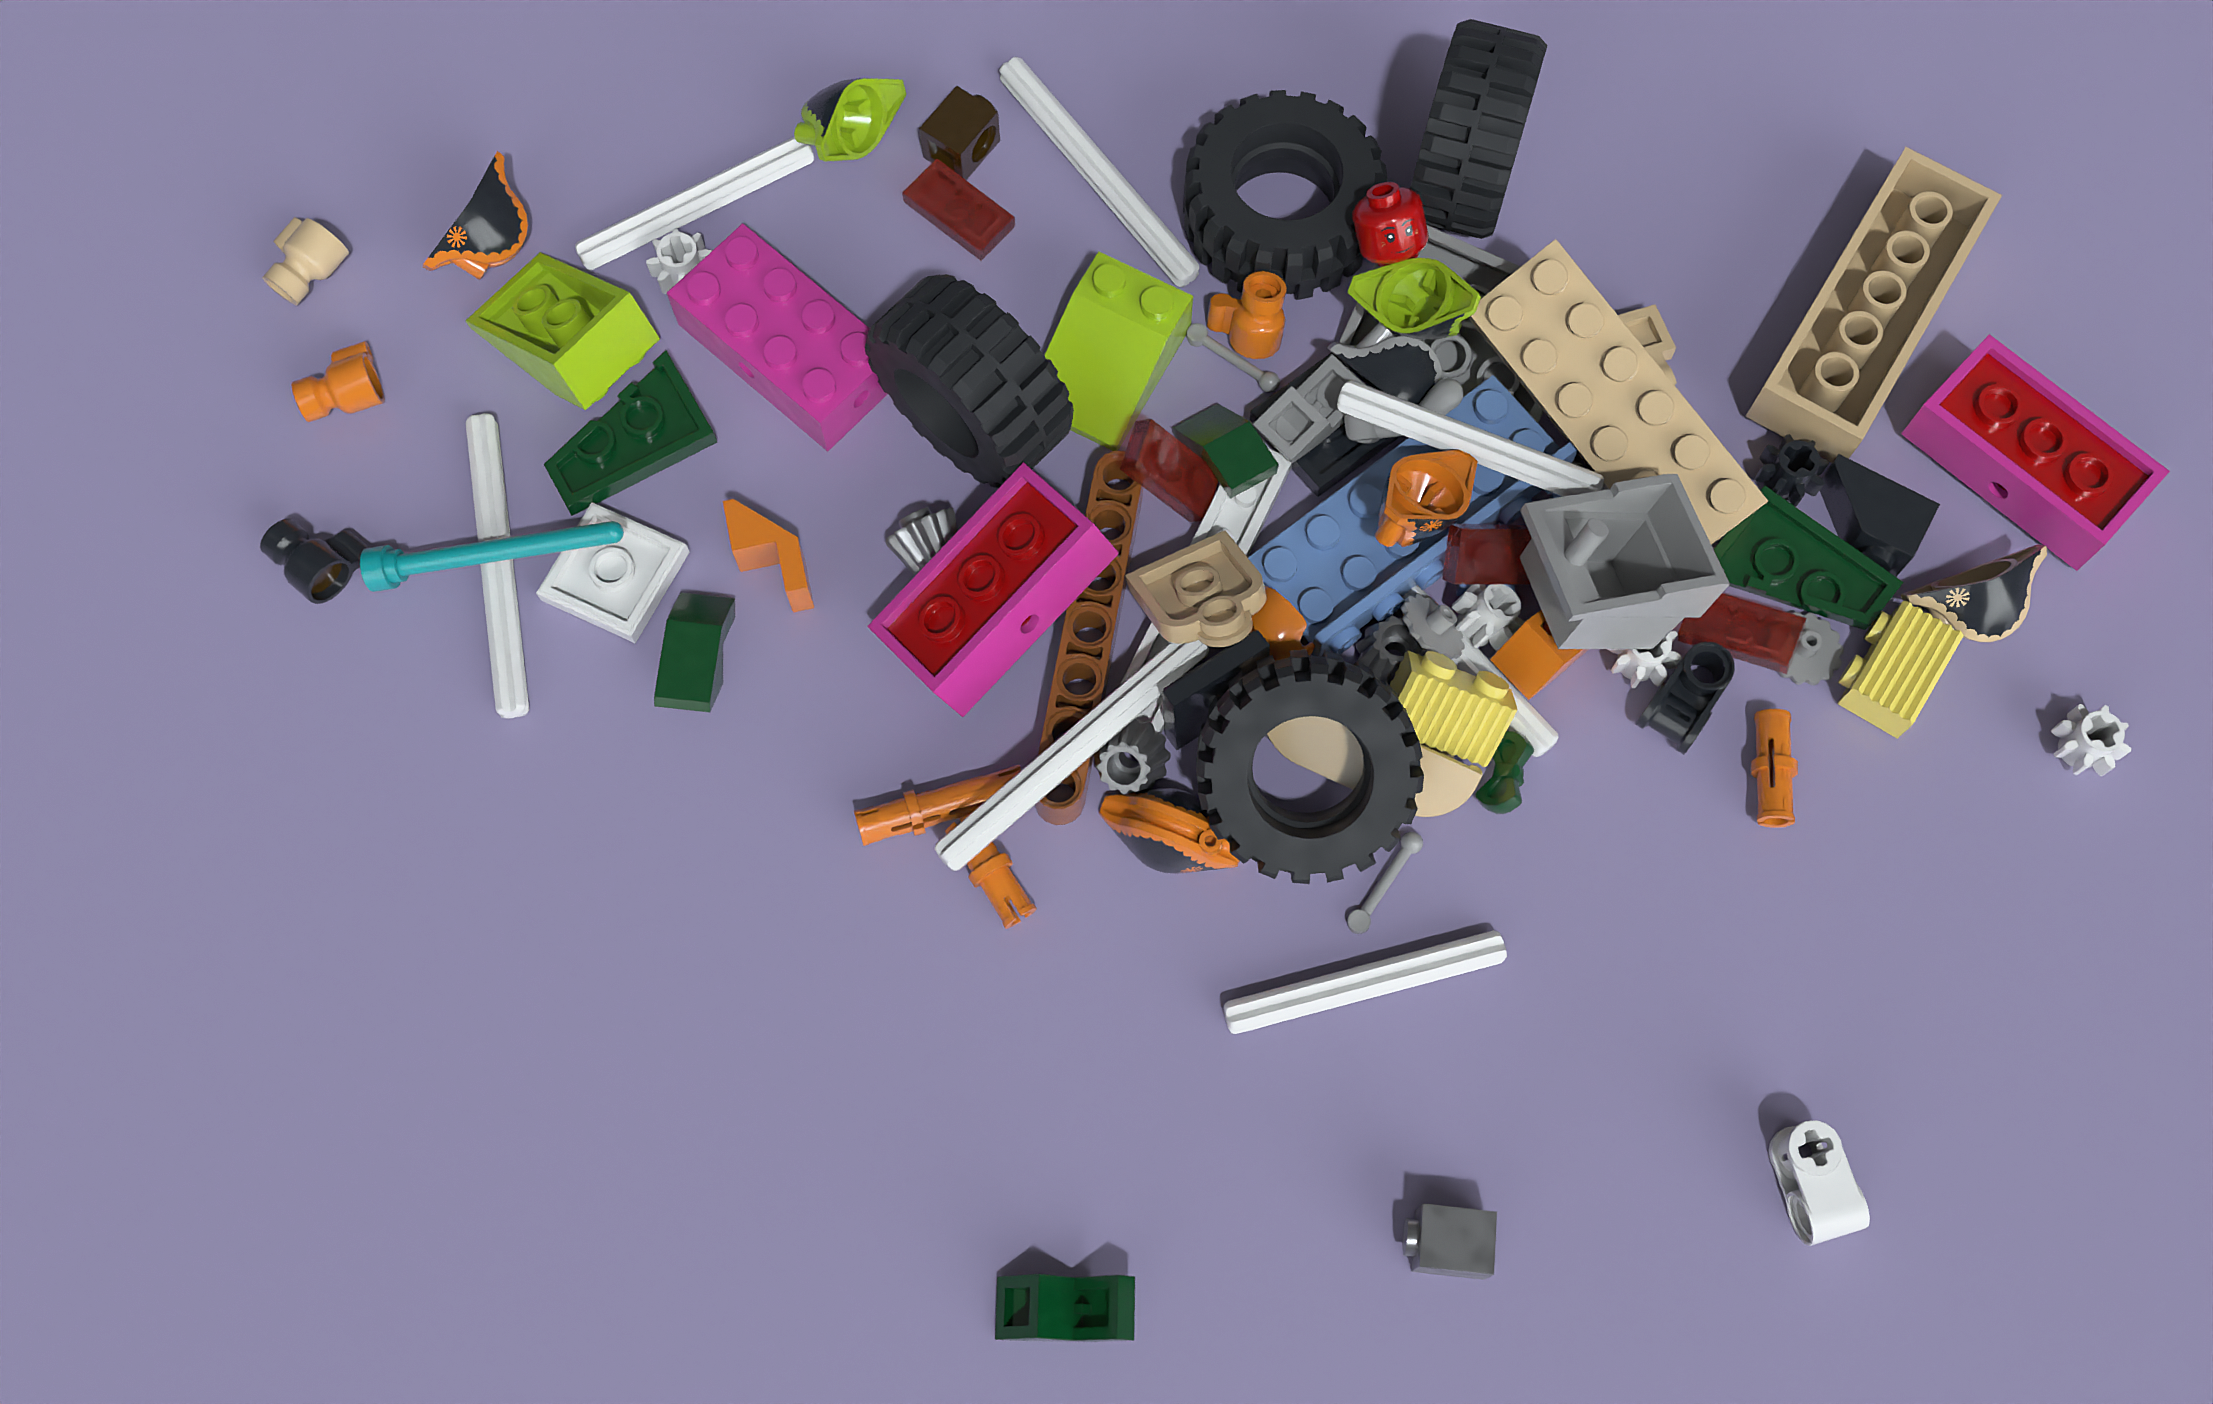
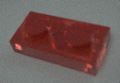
[1120,419,1218,523]
[1442,524,1532,584]

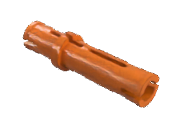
[854,764,1021,846]

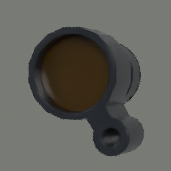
[260,519,370,604]

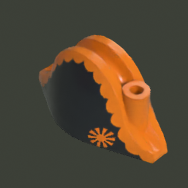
[423,151,528,280]
[1375,450,1478,547]
[1098,788,1240,874]

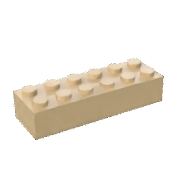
[1745,147,2002,463]
[1469,239,1768,545]

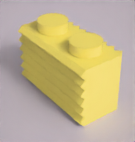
[1837,601,1964,739]
[1390,651,1518,767]

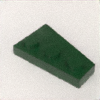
[543,350,717,516]
[1714,485,1903,630]

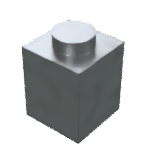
[1402,1204,1497,1280]

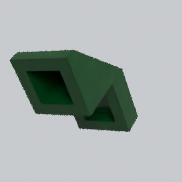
[1172,404,1279,499]
[654,592,735,713]
[995,1274,1135,1342]

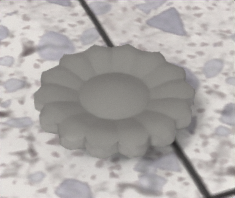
[1401,594,1465,659]
[1765,612,1844,686]

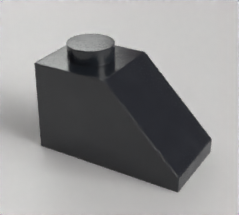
[1820,454,1940,577]

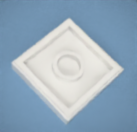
[536,502,690,644]

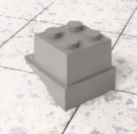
[1520,474,1730,649]

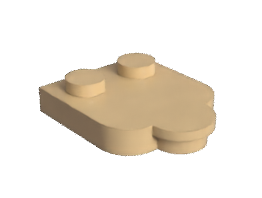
[1125,530,1267,647]

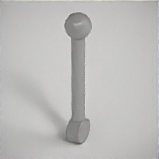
[1187,323,1280,393]
[1347,832,1423,934]

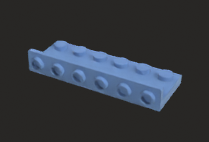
[1248,375,1578,657]

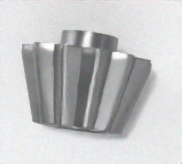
[885,507,957,575]
[1356,616,1428,686]
[1093,719,1171,794]

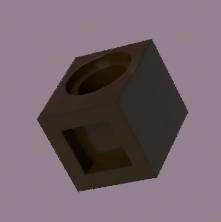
[919,86,1000,183]

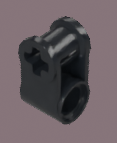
[1635,642,1735,755]

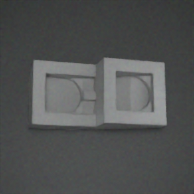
[1253,354,1365,463]

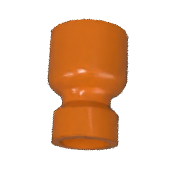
[1207,271,1286,359]
[291,341,385,422]

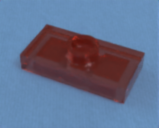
[902,159,1015,261]
[1678,593,1807,674]

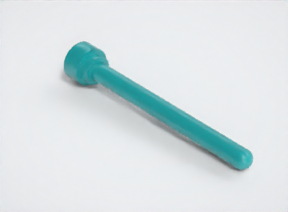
[360,521,624,592]

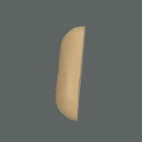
[1267,716,1483,817]

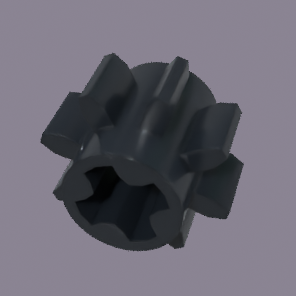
[1754,434,1829,506]

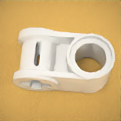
[1768,1120,1870,1246]

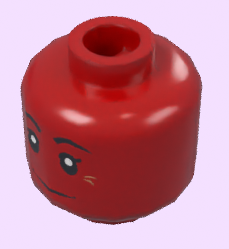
[1352,182,1429,267]

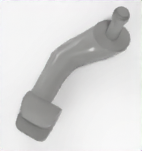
[1344,378,1463,444]

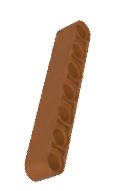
[1035,451,1143,825]

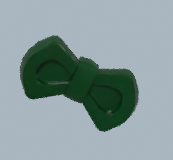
[1475,731,1534,814]

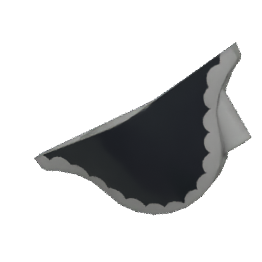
[1327,322,1442,405]

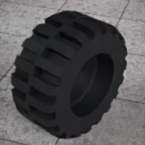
[1410,19,1548,239]
[1183,90,1387,300]
[865,274,1074,488]
[1196,649,1424,884]

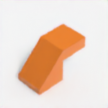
[723,499,815,613]

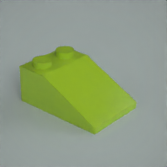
[1044,251,1193,451]
[465,252,660,410]

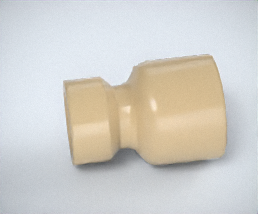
[262,217,349,306]

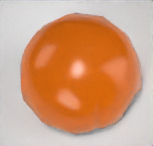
[1249,585,1315,661]

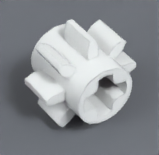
[646,228,712,294]
[1452,579,1525,651]
[1608,631,1682,688]
[2051,704,2132,776]

